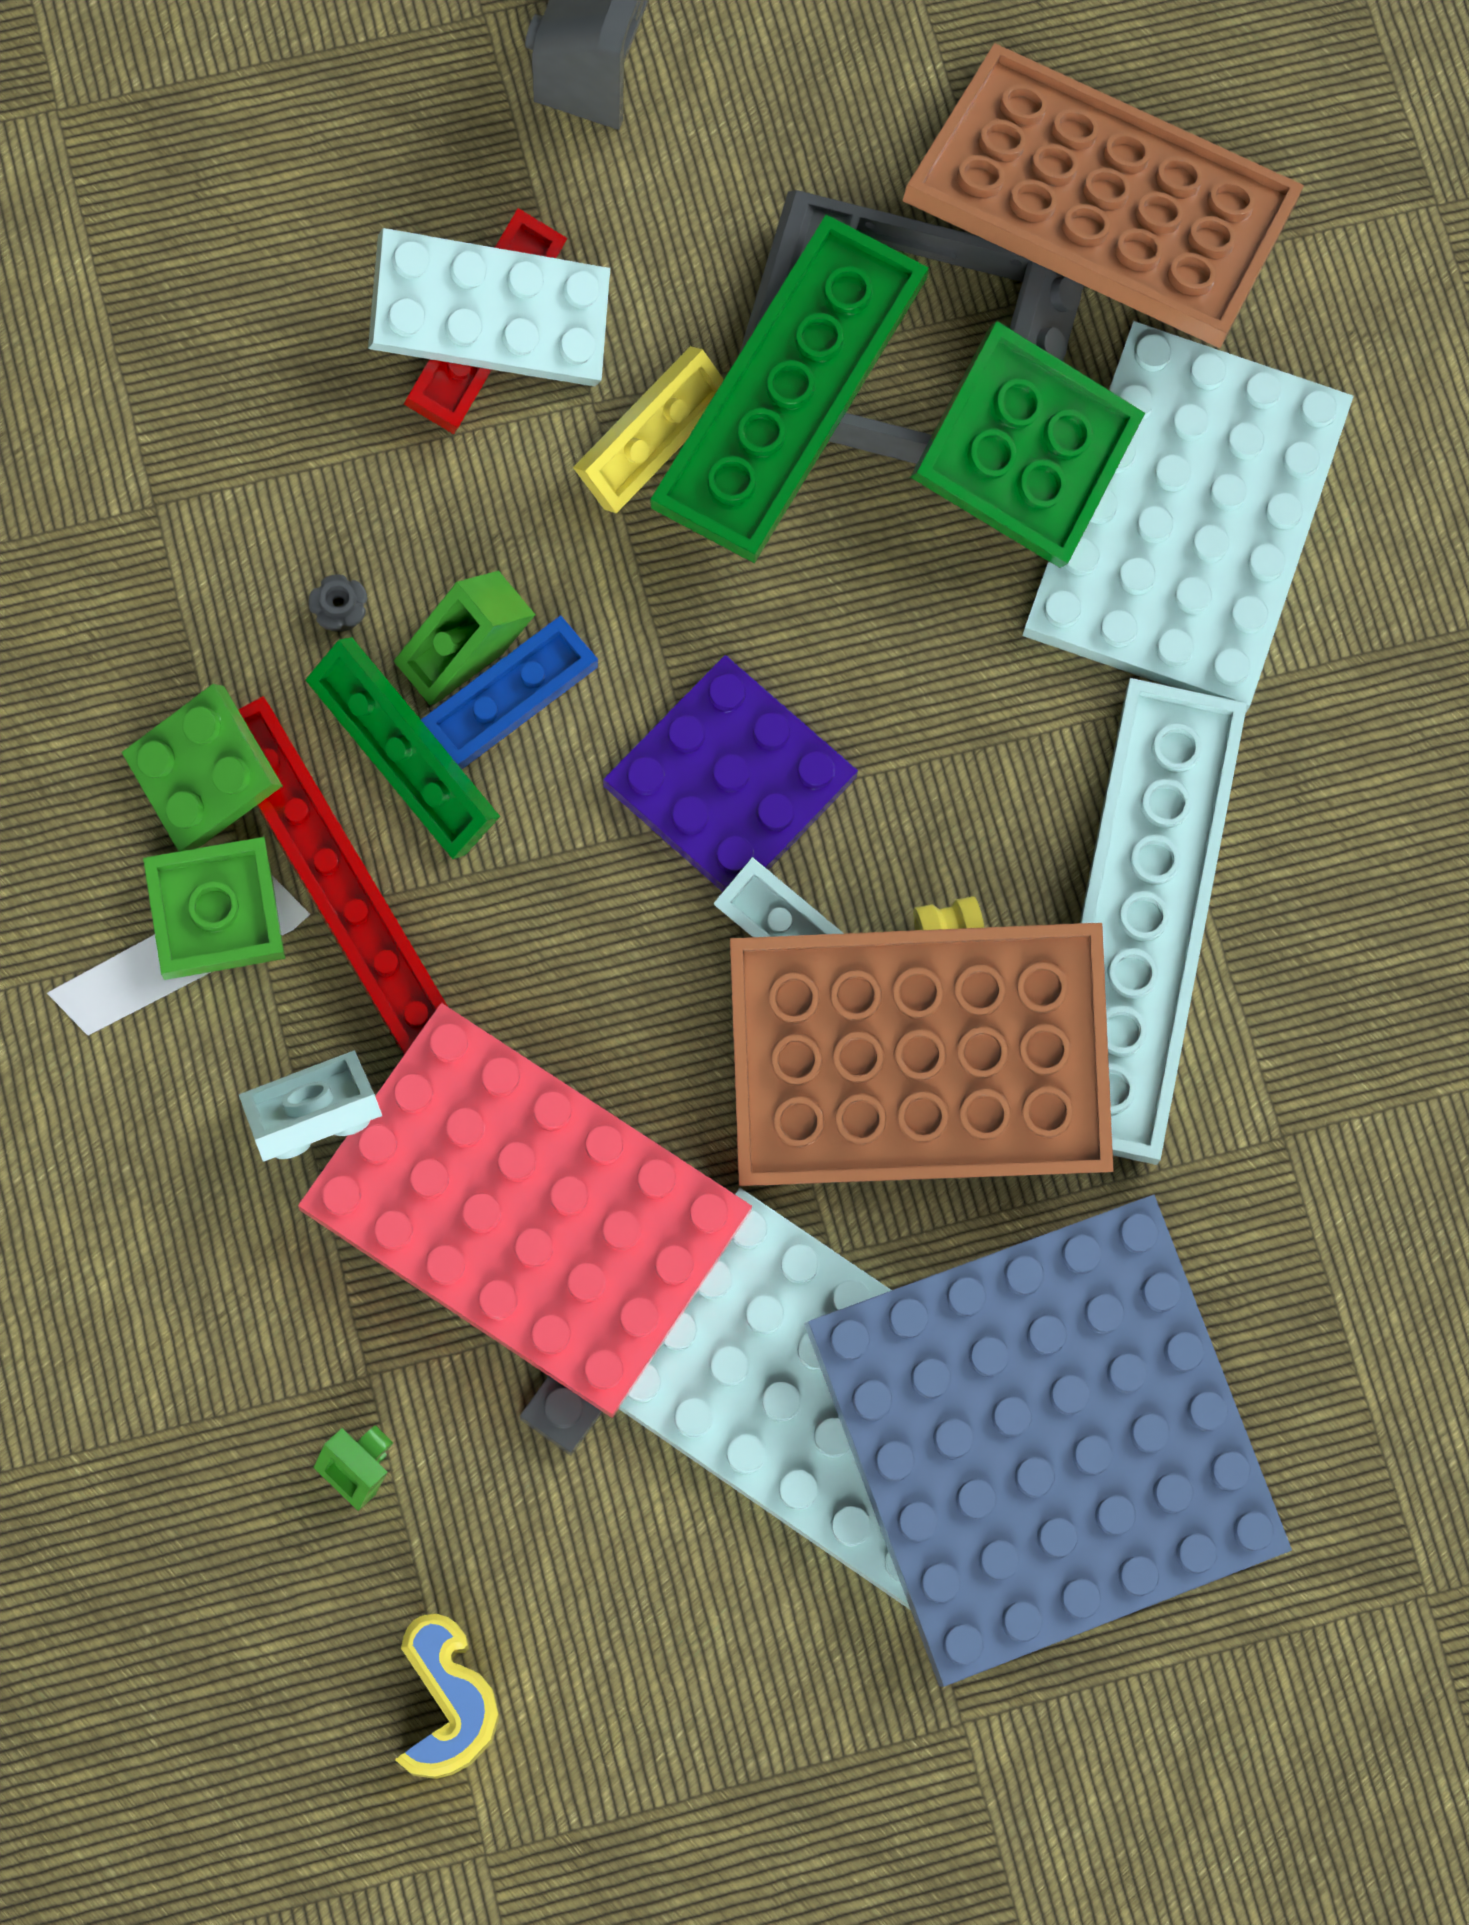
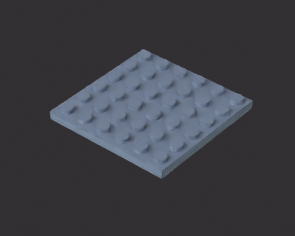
[804,1194,1292,1687]

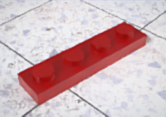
[403,208,568,435]

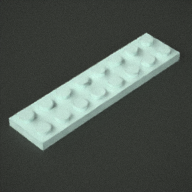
[1080,678,1247,1165]

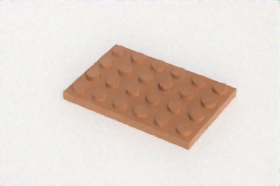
[902,43,1304,349]
[730,923,1113,1186]

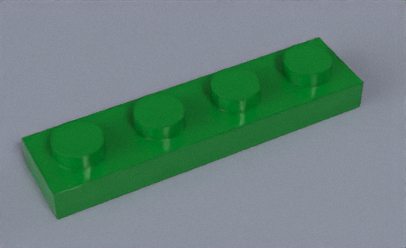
[305,637,501,859]

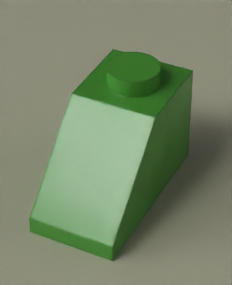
[394,571,536,705]

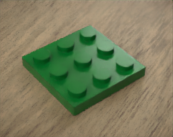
[910,321,1145,568]

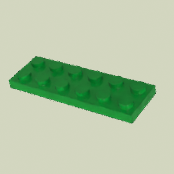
[650,214,929,564]

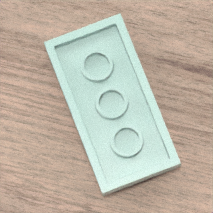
[368,228,610,387]

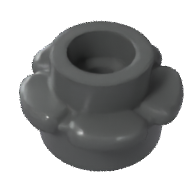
[308,574,367,632]

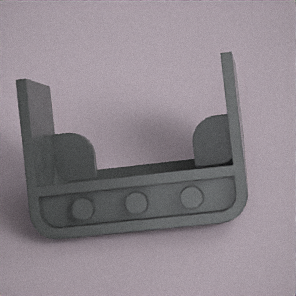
[525,0,649,130]

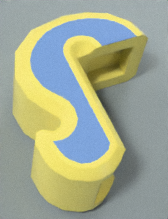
[395,1614,499,1779]

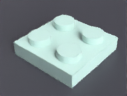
[239,1050,382,1162]

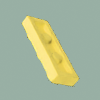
[573,346,724,514]

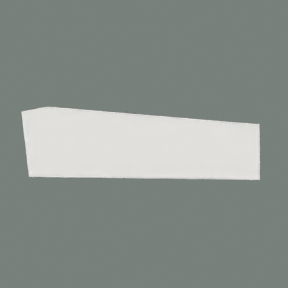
[47,876,310,1036]

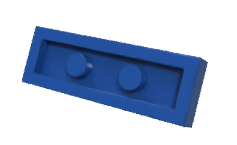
[421,615,598,769]

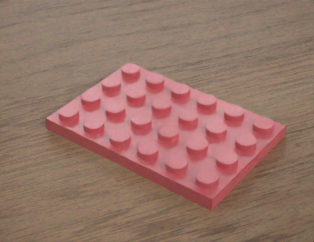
[298,1003,752,1418]

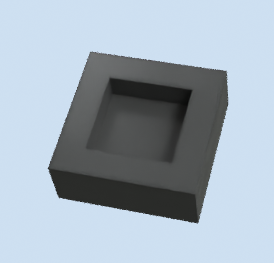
[520,1376,603,1456]

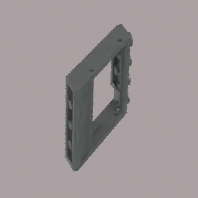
[739,190,1084,464]

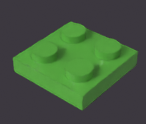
[121,684,282,852]
[143,837,286,980]

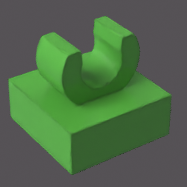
[313,1425,393,1511]

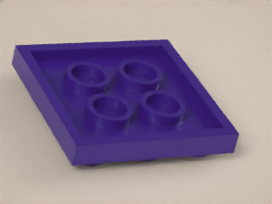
[603,655,858,892]

